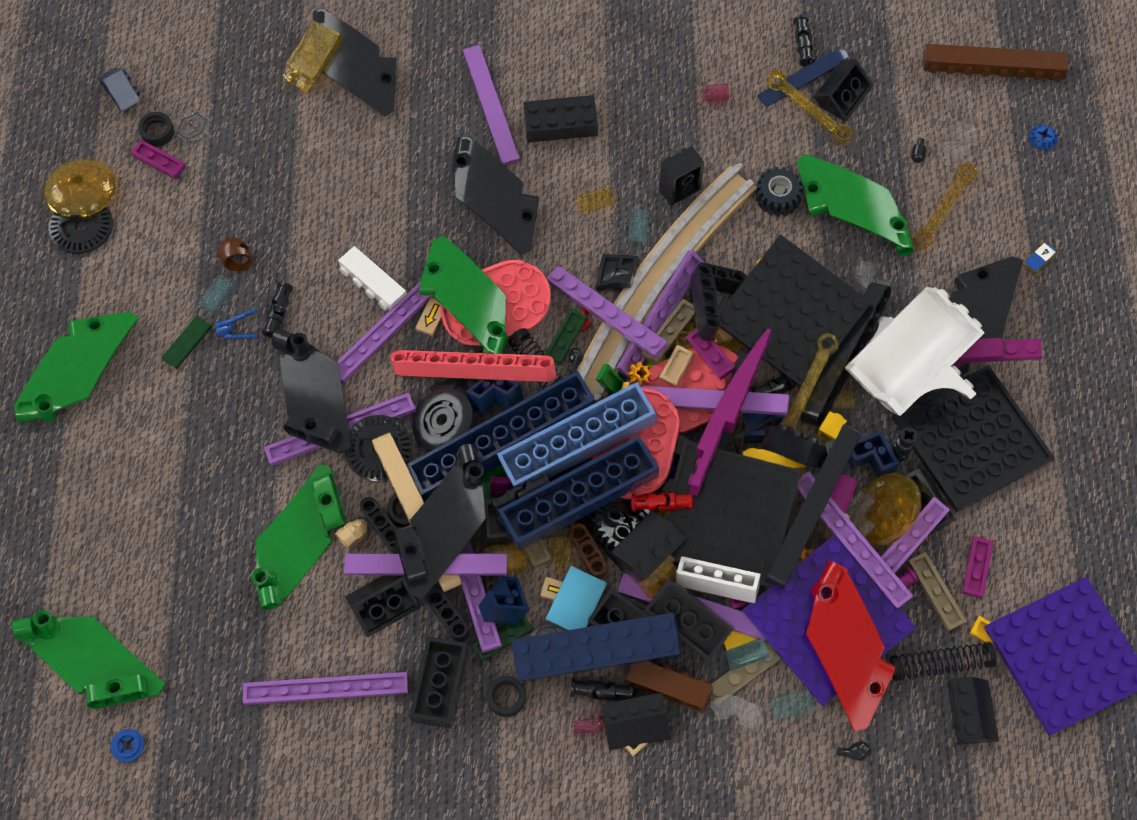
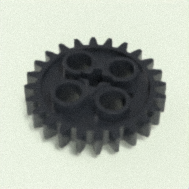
[593,498,651,550]

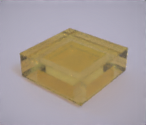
[834,390,855,411]

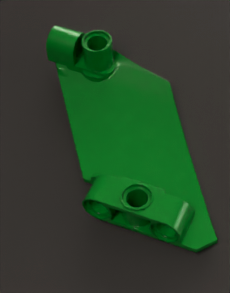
[797,154,914,256]
[419,235,508,354]
[14,312,139,423]
[251,464,346,610]
[12,610,166,709]

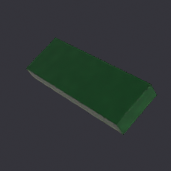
[545,308,588,365]
[161,315,212,369]
[471,616,533,663]

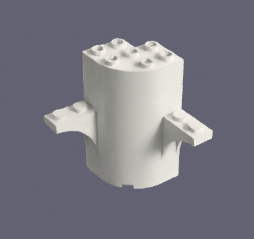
[844,287,984,416]

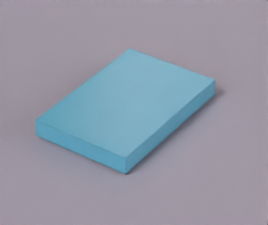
[545,566,607,631]

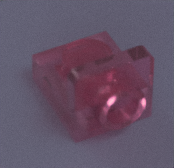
[573,710,603,734]

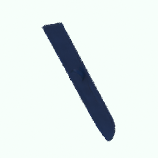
[757,50,849,107]

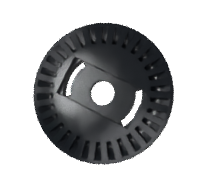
[48,197,113,254]
[412,388,474,451]
[345,415,412,482]

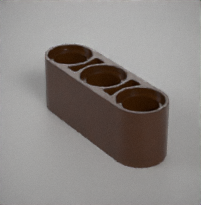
[570,523,607,579]

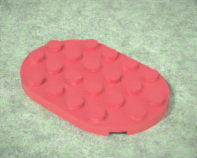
[441,260,551,347]
[640,345,738,435]
[593,388,680,499]

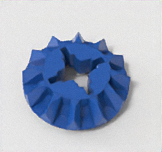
[1029,124,1058,150]
[111,729,145,763]

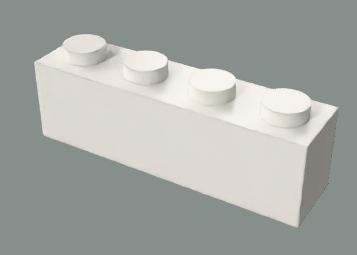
[338,246,407,311]
[676,556,761,603]

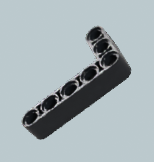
[690,262,747,341]

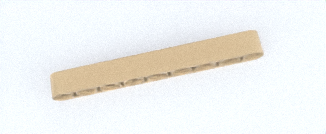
[371,432,462,592]

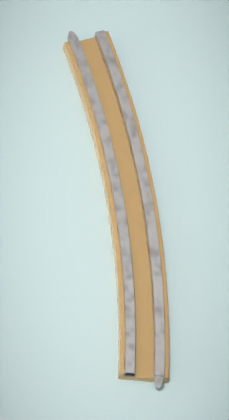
[577,163,757,403]

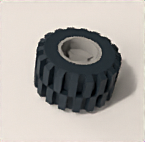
[756,167,803,217]

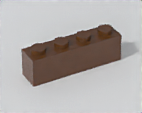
[626,661,713,713]

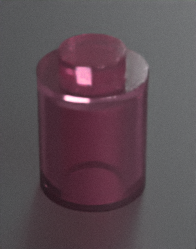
[702,83,729,103]

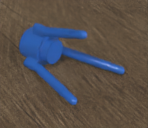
[215,308,258,340]

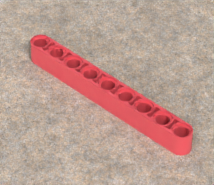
[390,350,556,382]

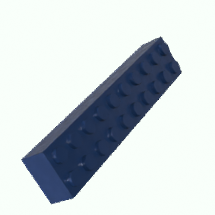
[407,371,596,501]

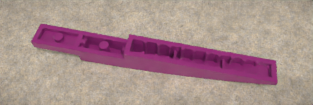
[688,329,771,496]
[951,338,1042,366]

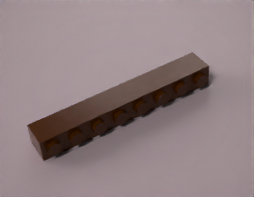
[923,44,1068,81]

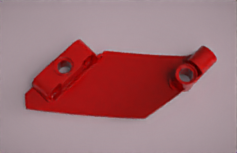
[806,560,895,731]

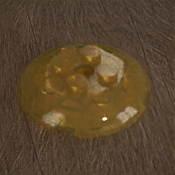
[44,159,118,217]
[851,473,921,546]

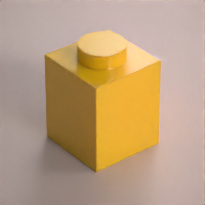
[817,411,847,445]

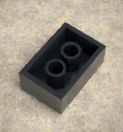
[659,146,704,206]

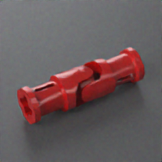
[631,492,693,512]

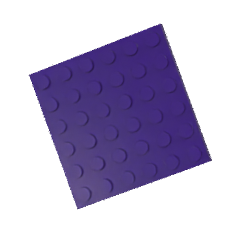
[742,534,916,706]
[983,577,1137,736]

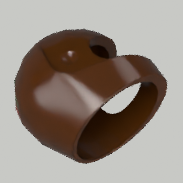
[218,237,253,271]

